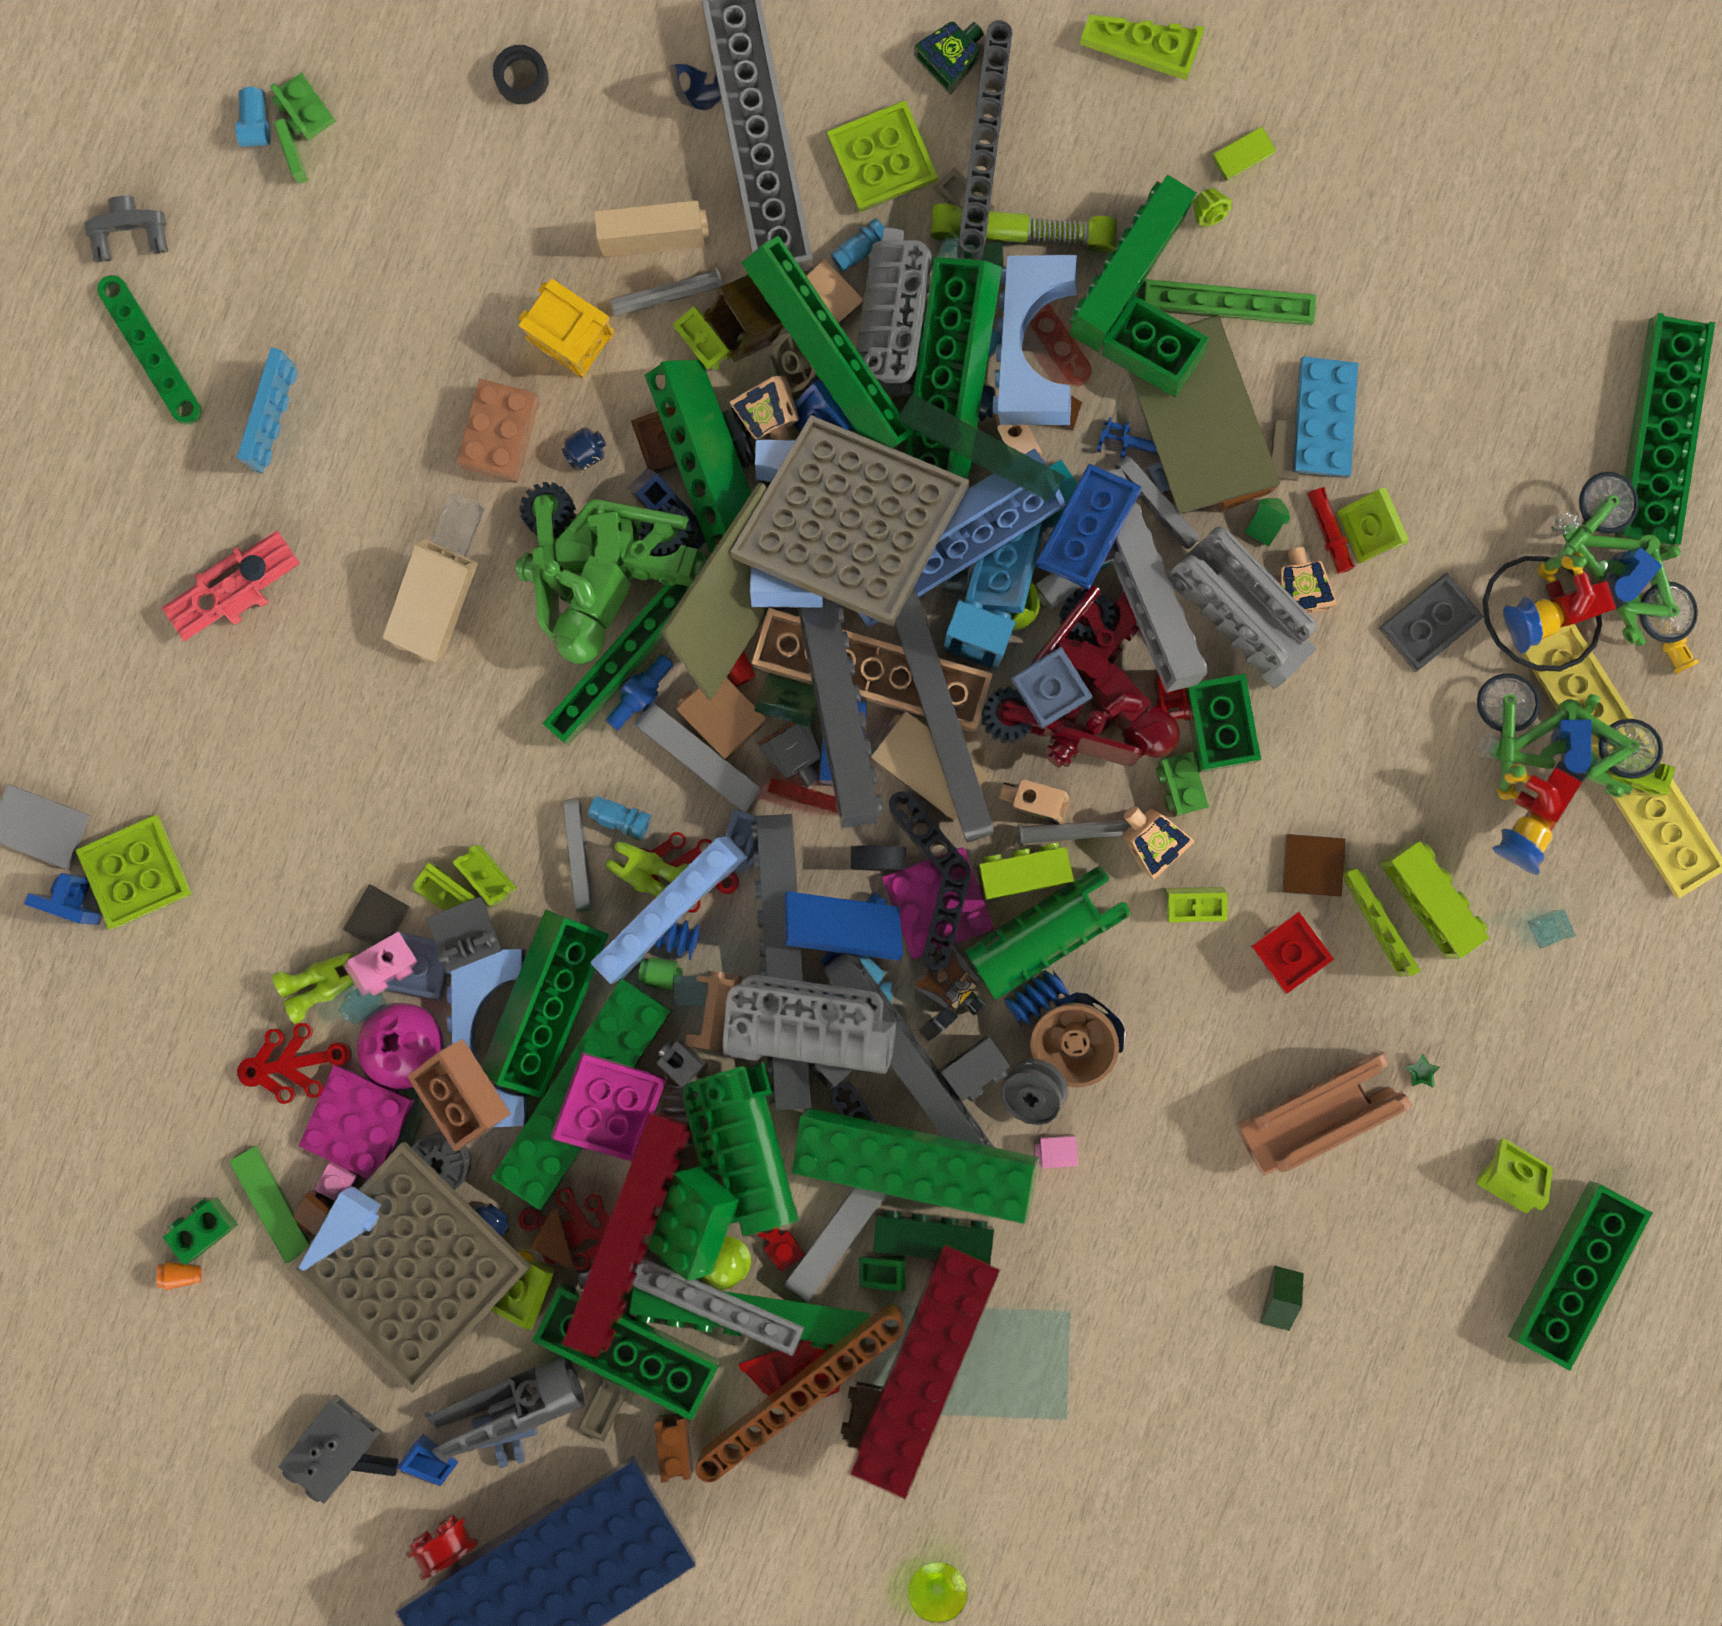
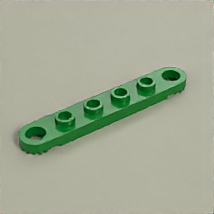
[97,275,202,425]

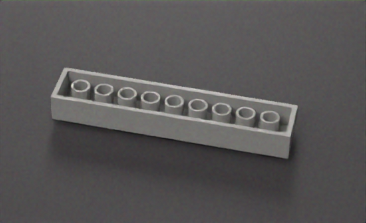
[702,0,814,272]

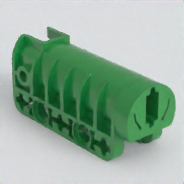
[964,866,1131,1000]
[682,1062,799,1237]

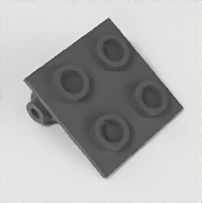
[426,897,502,973]

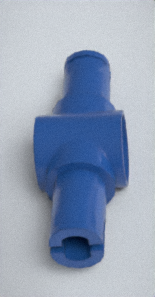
[605,654,674,731]

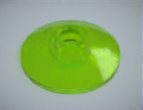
[908,1562,968,1623]

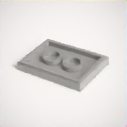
[0,784,91,869]

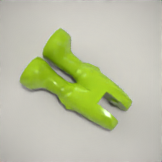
[605,841,689,898]
[272,952,355,1024]

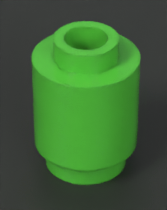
[639,957,683,990]

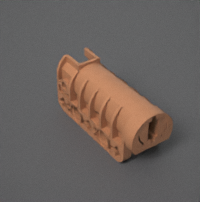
[1236,1050,1412,1176]

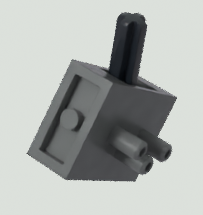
[278,1395,399,1504]

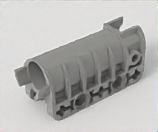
[856,228,934,397]

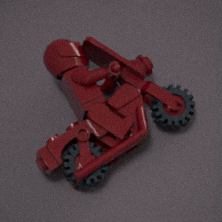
[981,585,1180,768]

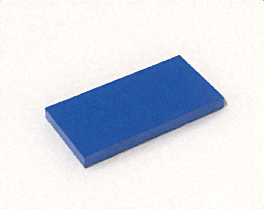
[1036,464,1142,590]
[784,891,903,961]

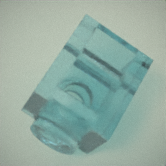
[338,988,388,1025]

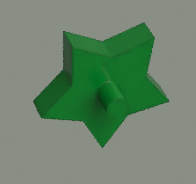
[1405,1054,1440,1088]

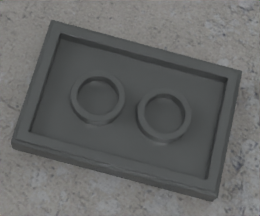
[1379,573,1484,672]

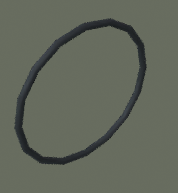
[1482,556,1602,671]

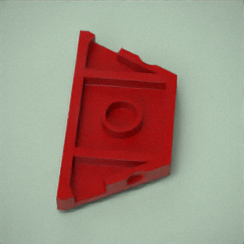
[738,1340,844,1412]

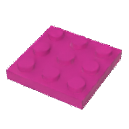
[882,847,994,959]
[551,1052,666,1162]
[298,1065,414,1179]

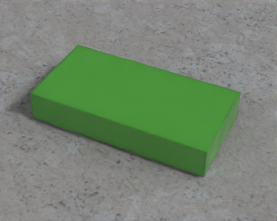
[274,118,309,184]

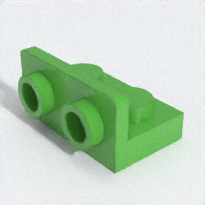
[270,73,336,141]
[1156,751,1209,817]

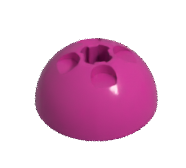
[357,1003,443,1090]

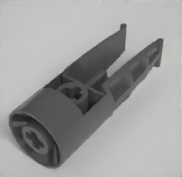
[424,1356,585,1463]

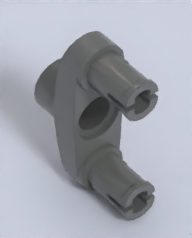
[84,196,169,262]

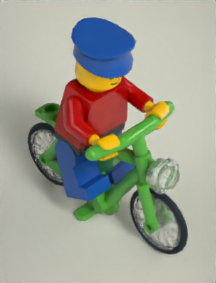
[1503,472,1698,653]
[1475,674,1663,875]

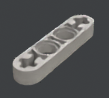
[1115,456,1199,550]
[564,798,592,912]

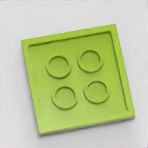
[827,100,938,213]
[76,815,193,930]

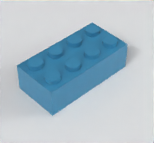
[942,599,1015,671]

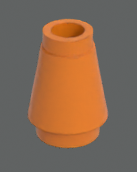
[157,1261,202,1291]

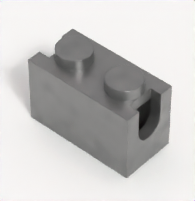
[657,1039,707,1087]

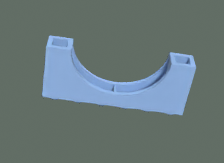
[993,255,1078,425]
[750,440,823,607]
[590,836,748,984]
[447,949,529,1127]

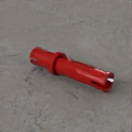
[1307,487,1355,574]

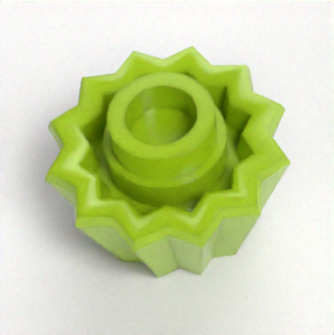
[1193,188,1232,228]

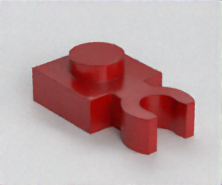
[757,1227,805,1272]

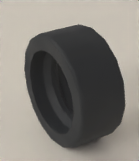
[493,45,549,104]
[851,845,906,871]

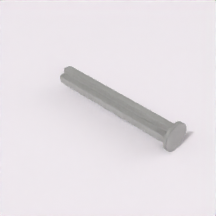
[610,267,723,316]
[1018,820,1131,847]

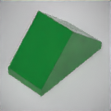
[859,1256,906,1292]

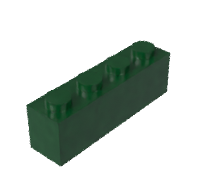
[873,1209,994,1265]

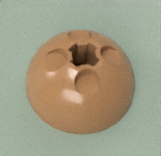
[1031,1002,1119,1087]

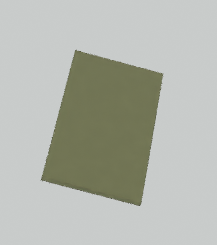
[1129,316,1280,515]
[660,483,771,700]

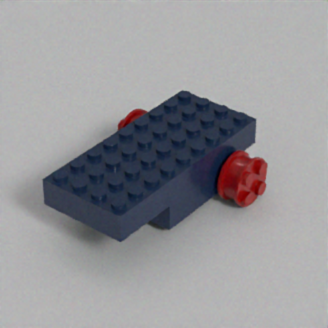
[396,1455,696,1626]

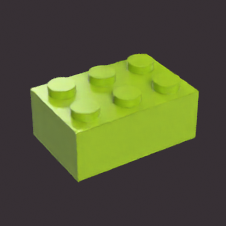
[977,843,1074,901]

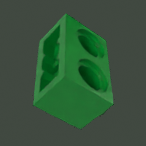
[162,1197,238,1265]

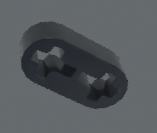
[919,1006,958,1041]

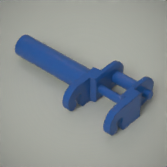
[1097,417,1157,458]

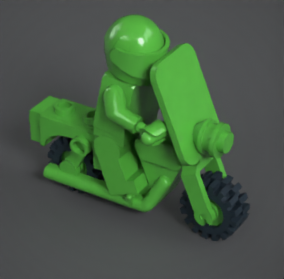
[515,482,705,664]

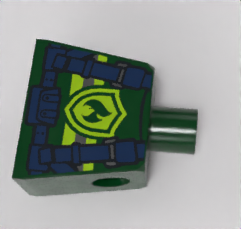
[914,21,984,95]

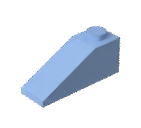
[299,1186,381,1271]

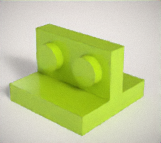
[1336,487,1409,564]
[1476,1137,1553,1214]
[491,1258,556,1330]

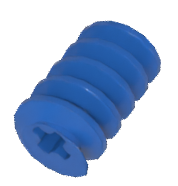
[656,920,700,960]
[1004,970,1070,1027]

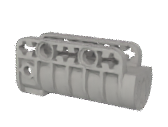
[1166,527,1317,689]
[723,975,896,1074]

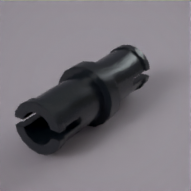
[722,408,755,468]

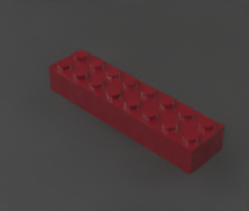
[562,1111,691,1358]
[847,1245,1000,1500]

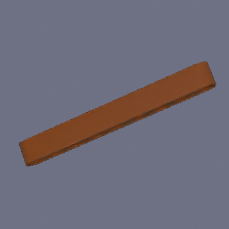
[695,1304,905,1483]

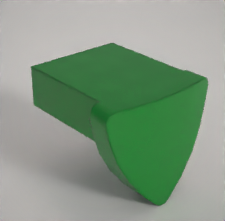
[1245,498,1290,547]

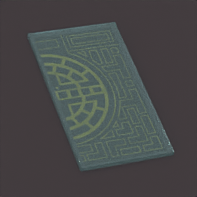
[874,1304,1071,1420]

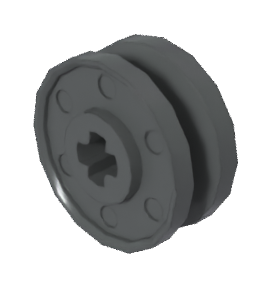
[1001,1058,1068,1125]
[411,1132,471,1190]

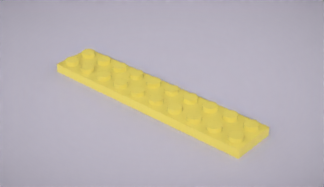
[1521,624,1722,898]

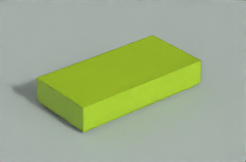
[1212,126,1277,181]

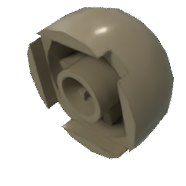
[769,333,820,391]

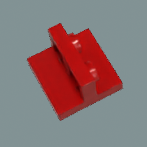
[1250,912,1334,994]

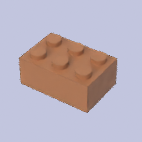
[457,378,540,483]
[407,1039,511,1152]

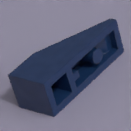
[627,468,706,549]

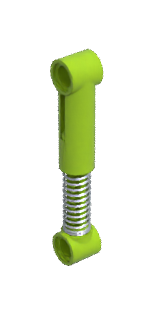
[930,204,1117,253]

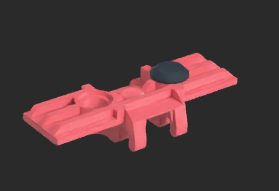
[162,530,300,642]

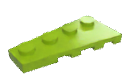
[1079,14,1205,81]
[1343,868,1421,977]

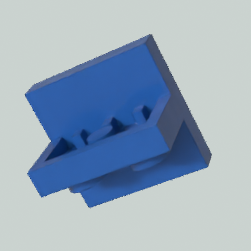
[794,380,856,434]
[24,873,103,925]

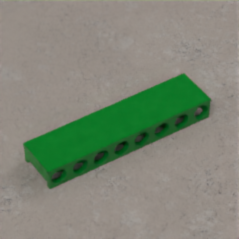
[1615,313,1716,549]
[644,360,751,554]

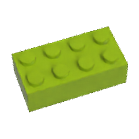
[1379,841,1490,959]

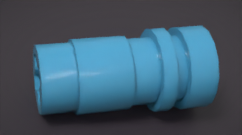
[830,218,885,272]
[588,796,652,841]

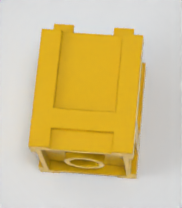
[518,278,615,378]

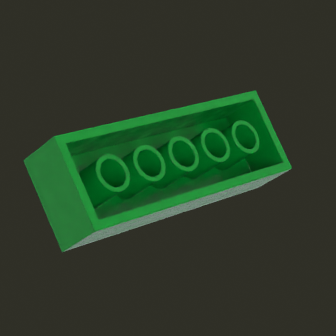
[1069,174,1197,353]
[481,909,609,1098]
[1507,1181,1653,1371]
[532,1282,721,1421]

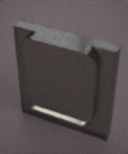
[344,884,411,946]

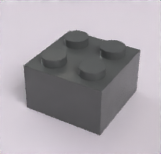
[939,1036,1011,1102]

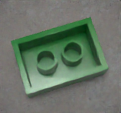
[1102,295,1209,398]
[1185,674,1262,773]
[648,1167,739,1281]

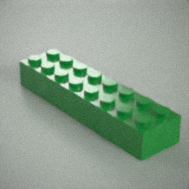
[904,257,1002,480]
[491,979,673,1210]
[792,1108,1040,1224]

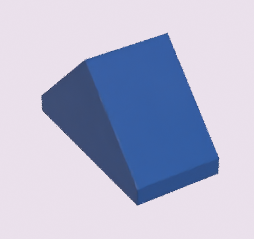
[397,1434,458,1486]

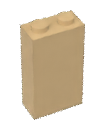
[594,200,709,258]
[382,539,478,662]
[870,711,989,822]

